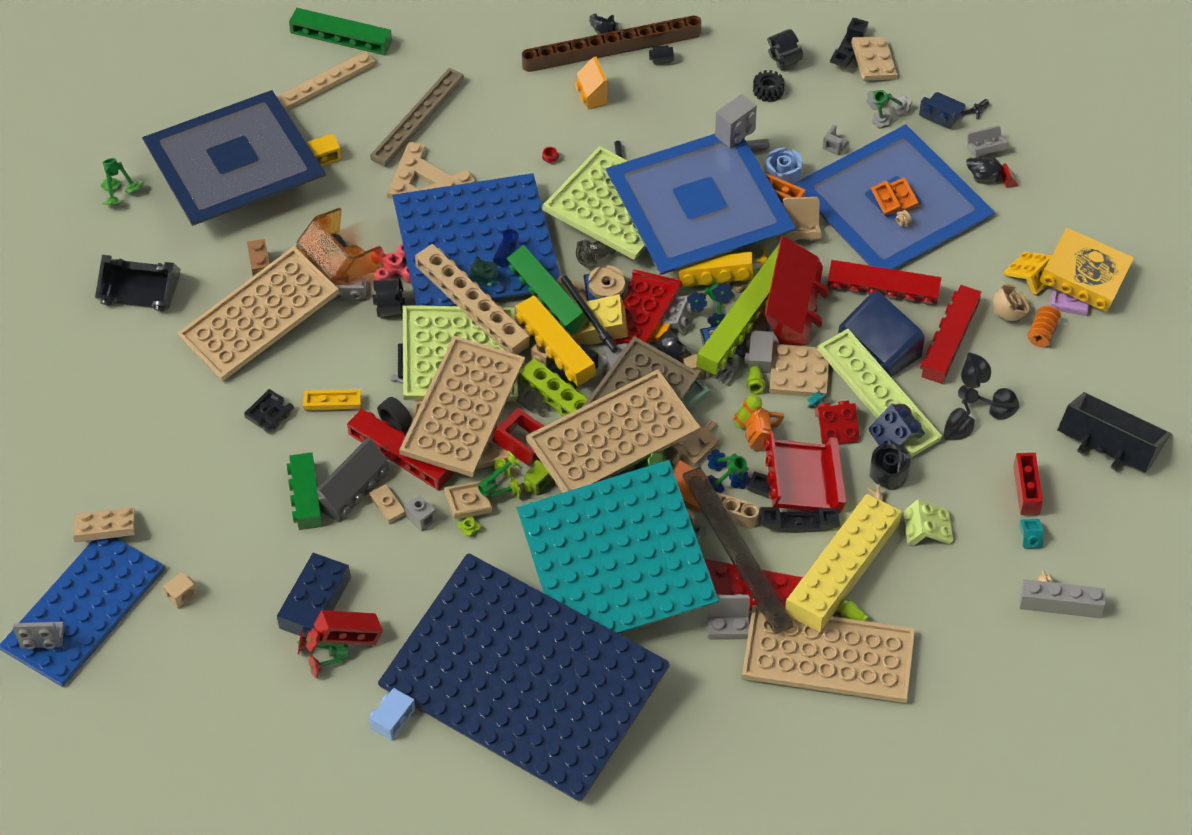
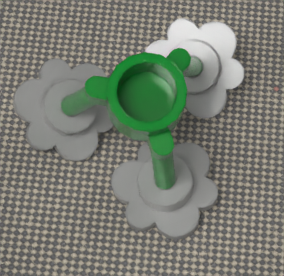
[866,90,912,128]

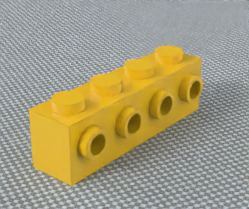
[678,252,754,287]

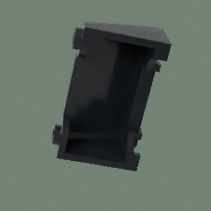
[95,255,181,312]

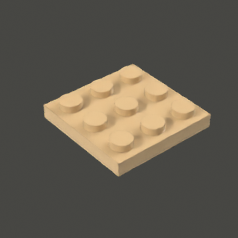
[769,344,829,398]

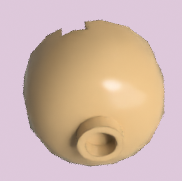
[993,284,1030,321]

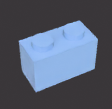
[369,688,415,741]

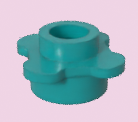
[807,391,826,407]

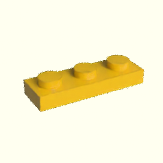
[303,389,362,410]

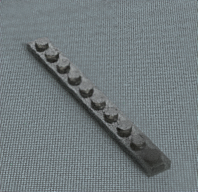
[683,467,793,635]

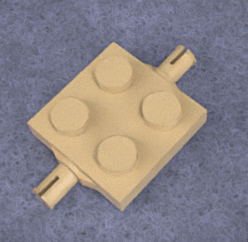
[668,420,719,467]

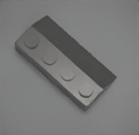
[317,437,389,522]

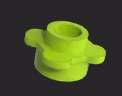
[457,516,481,537]

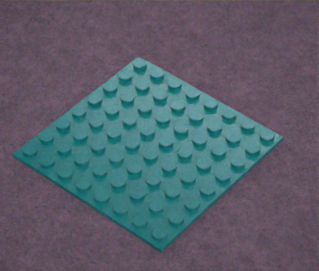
[516,460,719,634]

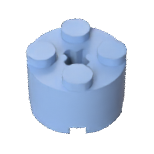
[765,148,802,184]

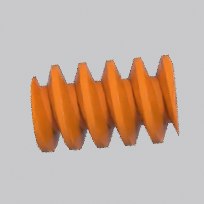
[1028,306,1061,347]

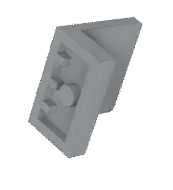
[708,594,750,639]
[13,622,64,649]

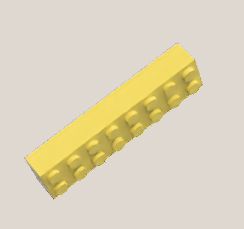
[785,494,901,632]

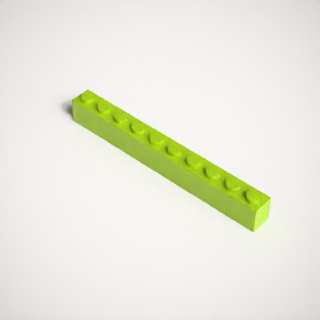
[696,243,803,375]

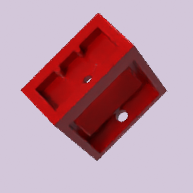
[492,407,544,466]

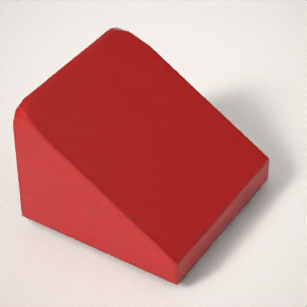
[1001,163,1018,188]

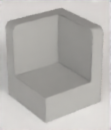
[823,124,848,156]

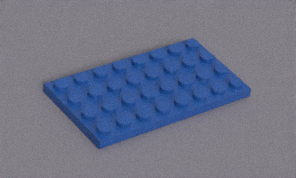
[0,538,165,687]

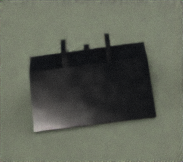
[1057,392,1171,473]

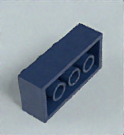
[277,552,351,638]

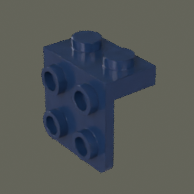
[919,92,966,129]
[869,404,925,446]

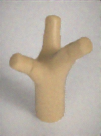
[867,484,886,501]

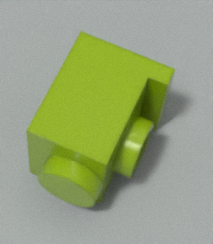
[522,460,552,496]

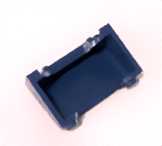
[838,291,925,377]

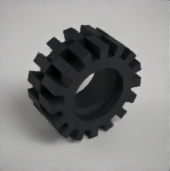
[753,70,785,102]

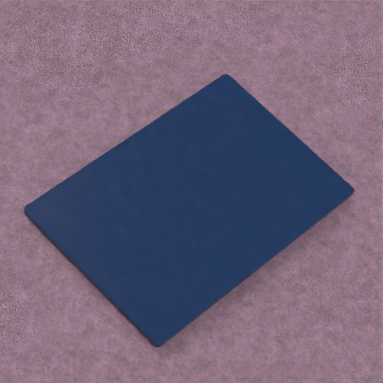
[378,553,670,802]

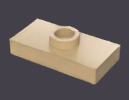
[369,484,406,524]

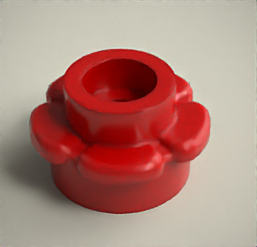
[542,147,559,163]

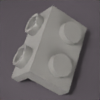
[967,125,1009,157]

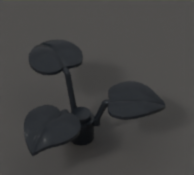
[944,352,1019,440]

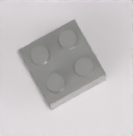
[715,94,757,148]

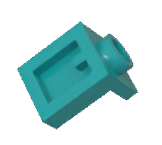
[1019,519,1044,549]

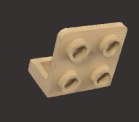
[783,197,821,241]

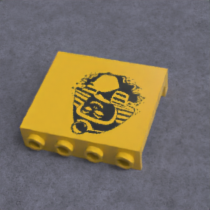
[1039,227,1134,312]

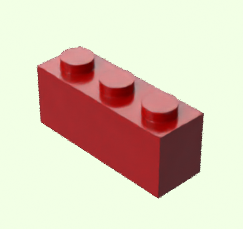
[1013,453,1043,515]
[314,610,383,645]

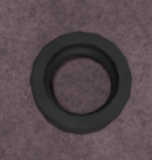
[377,397,413,432]

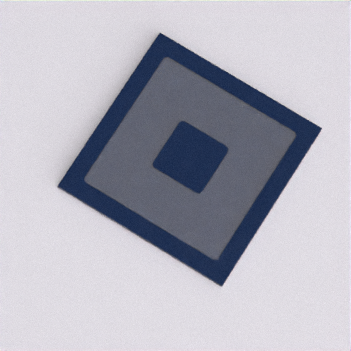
[142,90,326,226]

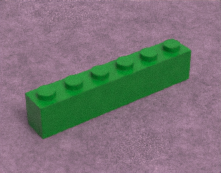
[289,8,392,56]
[506,245,589,335]

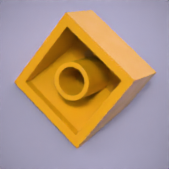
[575,56,607,109]

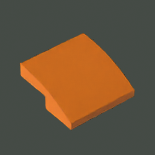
[871,177,920,216]

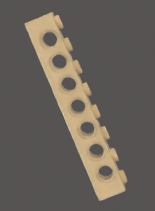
[415,244,530,355]

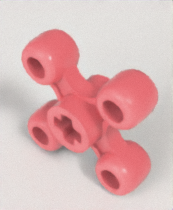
[369,244,411,283]

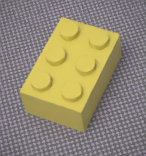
[567,294,628,346]

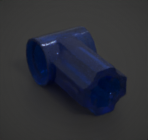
[493,229,519,268]

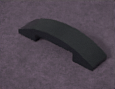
[830,17,869,67]
[759,507,840,533]

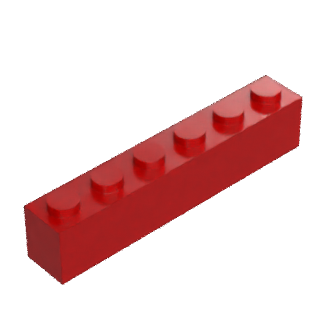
[828,260,942,305]
[920,285,982,384]
[347,409,453,491]

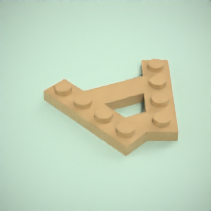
[387,142,475,199]

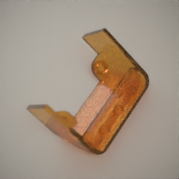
[296,208,382,285]

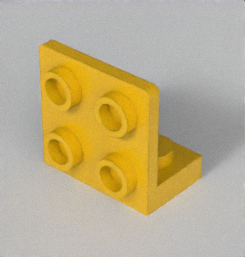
[1003,252,1051,295]

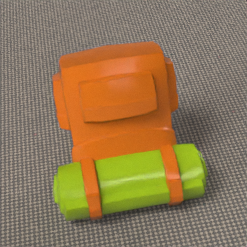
[733,394,784,450]

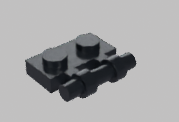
[244,389,294,433]

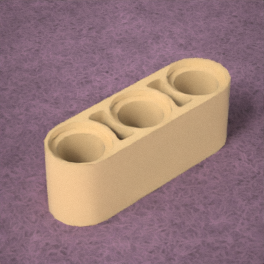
[703,491,759,529]

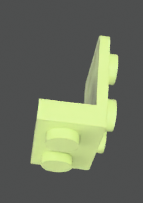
[903,499,953,546]

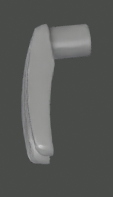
[713,354,740,385]

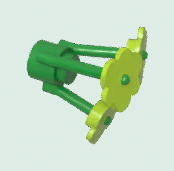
[477,451,523,499]

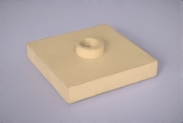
[444,481,492,520]

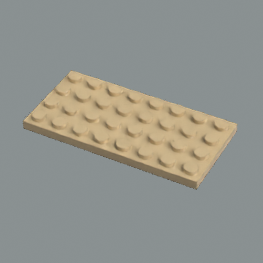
[177,246,340,382]
[399,336,525,477]
[526,369,700,493]
[741,605,915,703]

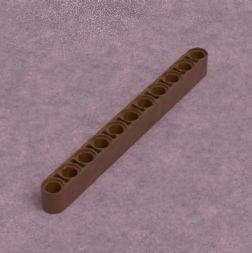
[522,15,701,72]

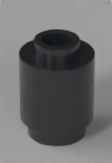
[649,45,674,64]

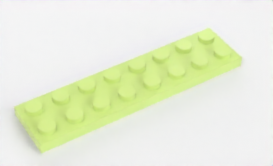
[817,329,942,458]

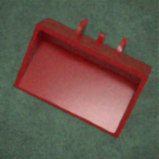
[765,235,829,345]

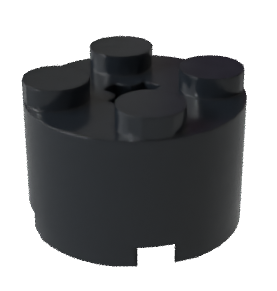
[767,29,803,70]
[373,278,405,317]
[869,443,910,490]

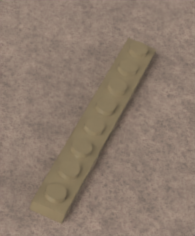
[370,68,464,166]

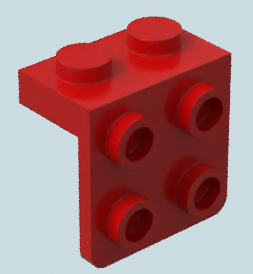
[814,400,860,444]

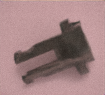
[576,239,616,269]

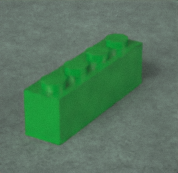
[286,452,322,530]

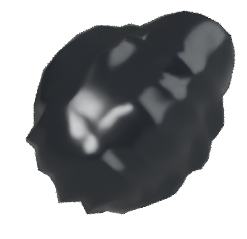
[589,13,618,34]
[966,156,1003,183]

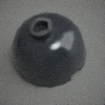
[656,329,691,363]

